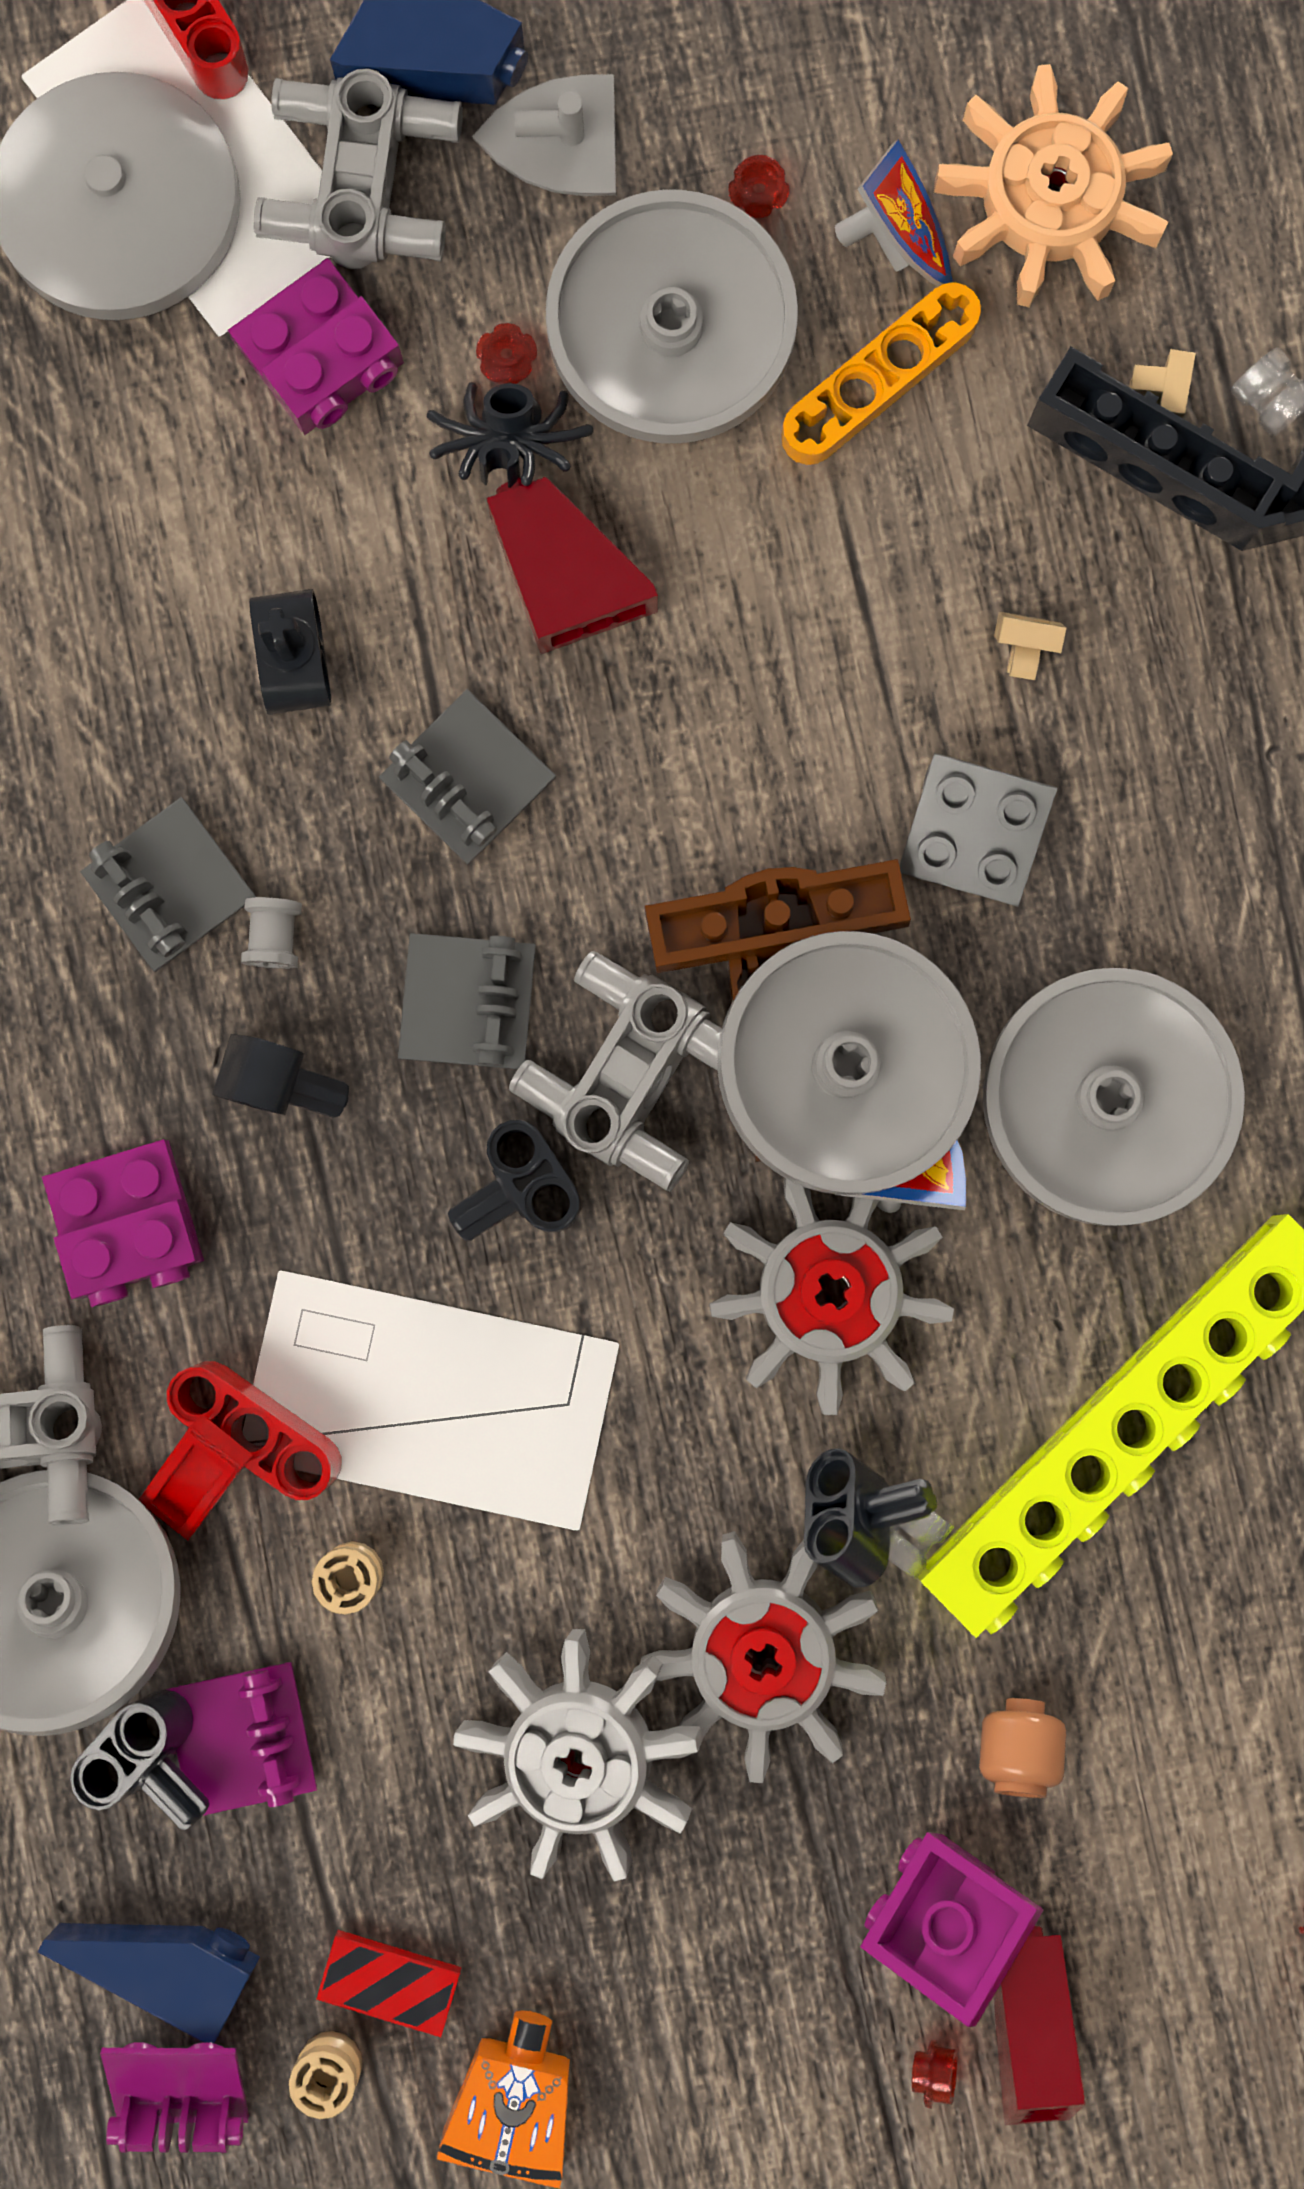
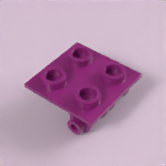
[166,1661,318,1816]
[101,2042,249,2153]

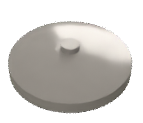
[0,72,240,320]
[546,190,798,444]
[718,931,981,1195]
[983,968,1245,1226]
[0,1470,180,1736]

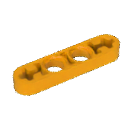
[781,282,981,465]

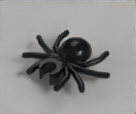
[426,382,594,488]

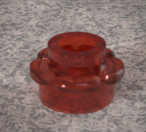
[728,155,790,218]
[476,323,537,384]
[912,2039,958,2109]

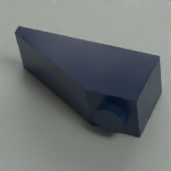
[38,1923,260,2044]

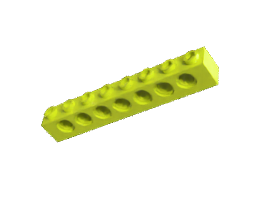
[914,1214,1304,1638]

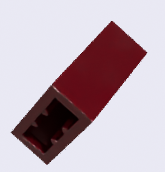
[486,477,658,654]
[993,1926,1085,2126]

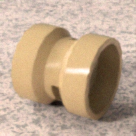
[312,1541,384,1615]
[289,2031,363,2119]

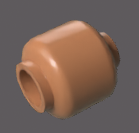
[980,1698,1066,1798]

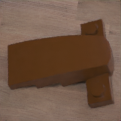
[644,859,911,1163]

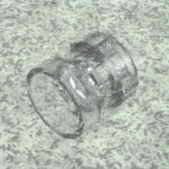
[1230,347,1304,438]
[889,1511,954,1579]

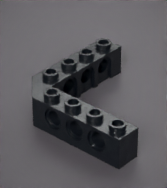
[1027,346,1304,551]

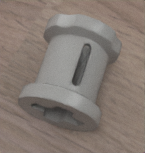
[241,897,302,969]

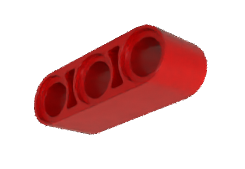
[144,0,248,99]
[167,1361,342,1500]

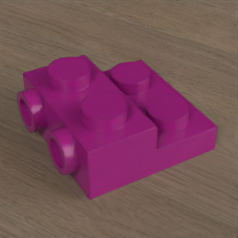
[228,258,404,436]
[42,1139,204,1308]
[860,1832,1044,2027]

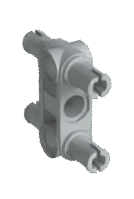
[254,69,463,269]
[509,951,722,1191]
[0,1325,102,1525]

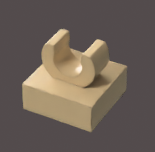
[994,612,1066,680]

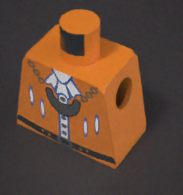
[437,2010,570,2189]

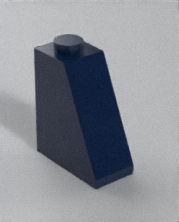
[330,0,528,105]

